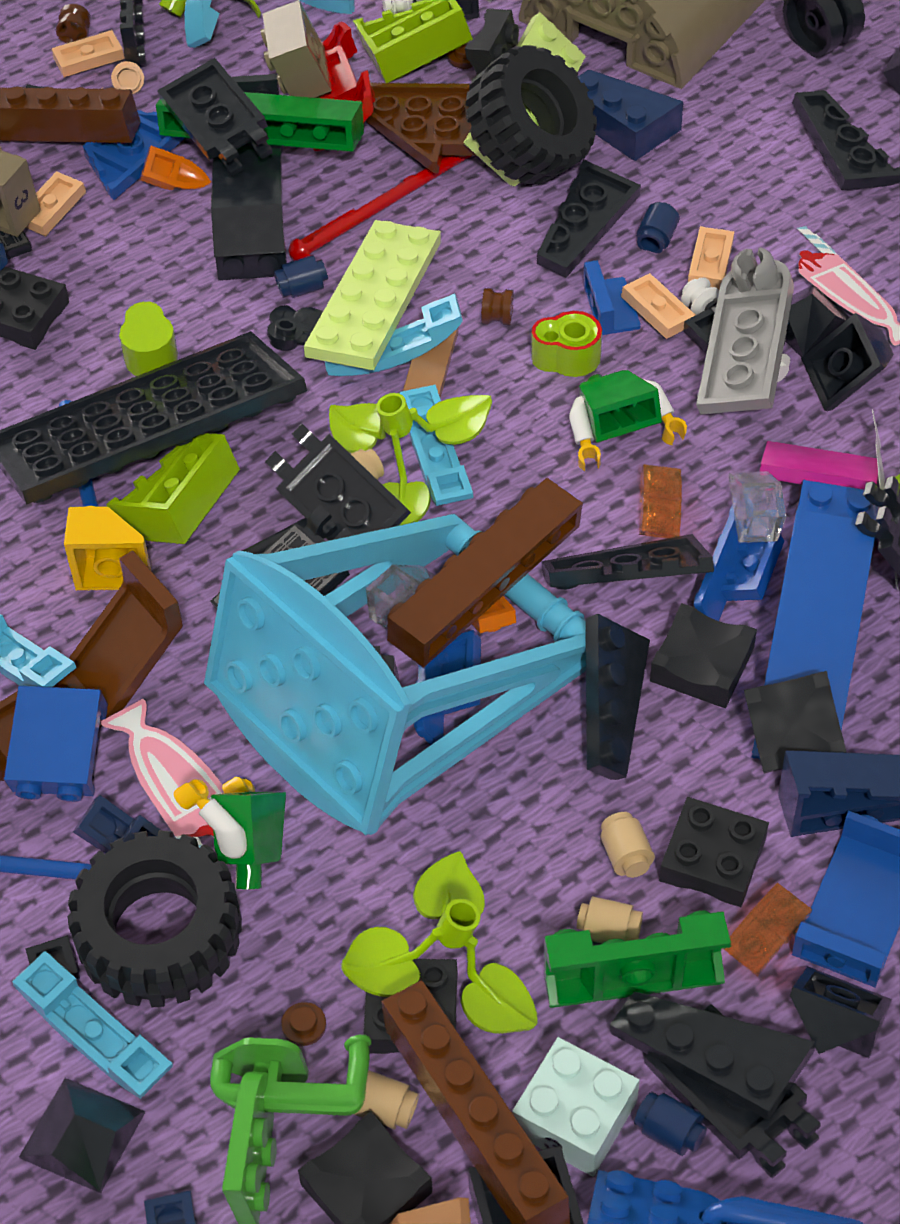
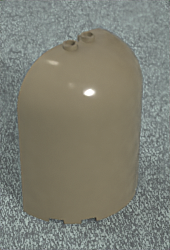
[519,0,765,89]

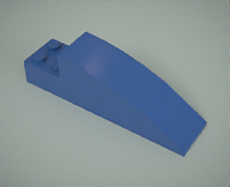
[751,480,879,759]

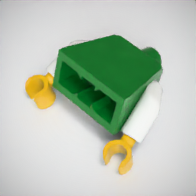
[569,370,687,471]
[173,777,286,889]

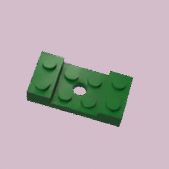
[544,911,731,1008]

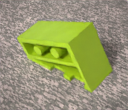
[353,0,473,83]
[106,433,240,544]

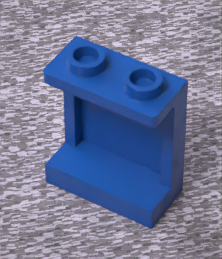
[4,686,108,802]

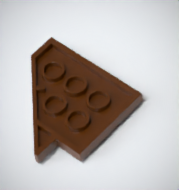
[366,83,476,173]

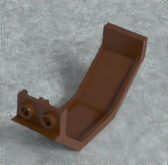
[0,550,183,781]

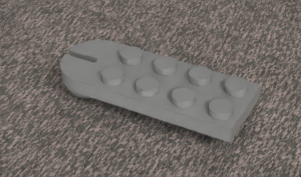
[696,247,794,415]

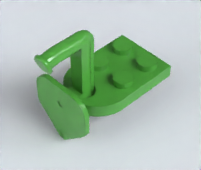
[210,1035,371,1224]

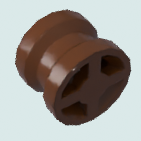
[56,4,91,43]
[481,288,514,326]

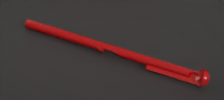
[289,155,471,261]

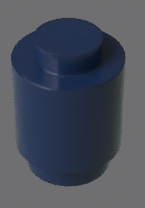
[636,202,680,254]
[274,255,328,299]
[634,1092,707,1156]

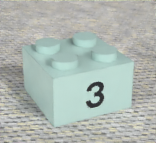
[512,1037,639,1177]

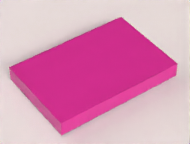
[759,441,878,490]

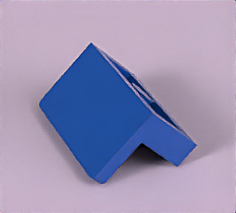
[583,260,641,335]

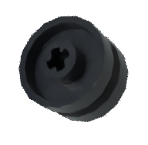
[783,0,865,58]

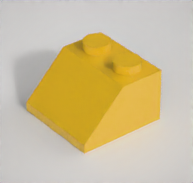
[64,506,151,590]

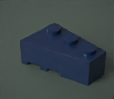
[577,69,684,162]
[778,750,900,837]

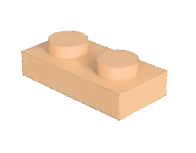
[51,30,124,77]
[26,171,86,236]
[688,226,735,289]
[621,273,695,339]

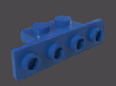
[694,490,785,621]
[414,630,481,745]

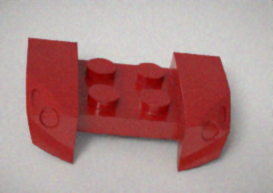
[313,21,375,151]

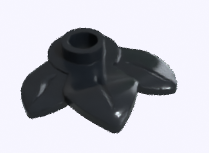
[267,305,323,351]

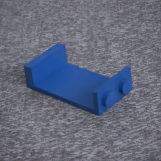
[792,811,900,988]

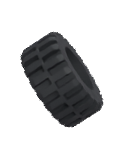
[466,45,597,185]
[67,830,242,1007]

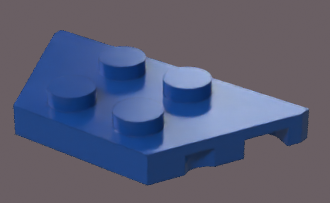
[83,110,185,200]

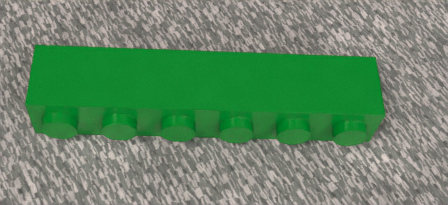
[156,92,364,152]

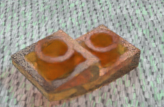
[639,464,682,538]
[723,883,813,977]

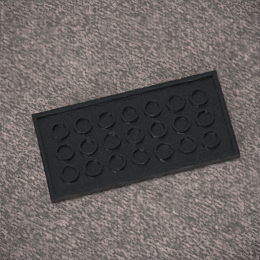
[0,331,307,505]

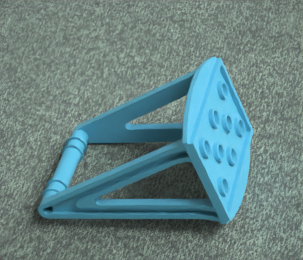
[204,514,586,836]

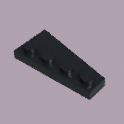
[120,0,147,68]
[792,90,900,190]
[537,159,641,278]
[585,614,650,780]

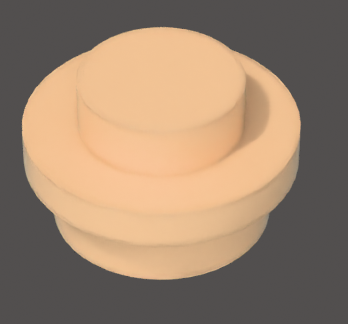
[111,61,144,94]

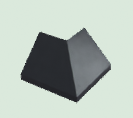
[785,285,850,357]
[790,966,892,1058]
[19,1078,145,1193]

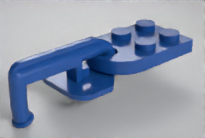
[587,1170,864,1224]

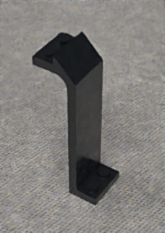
[211,74,287,281]

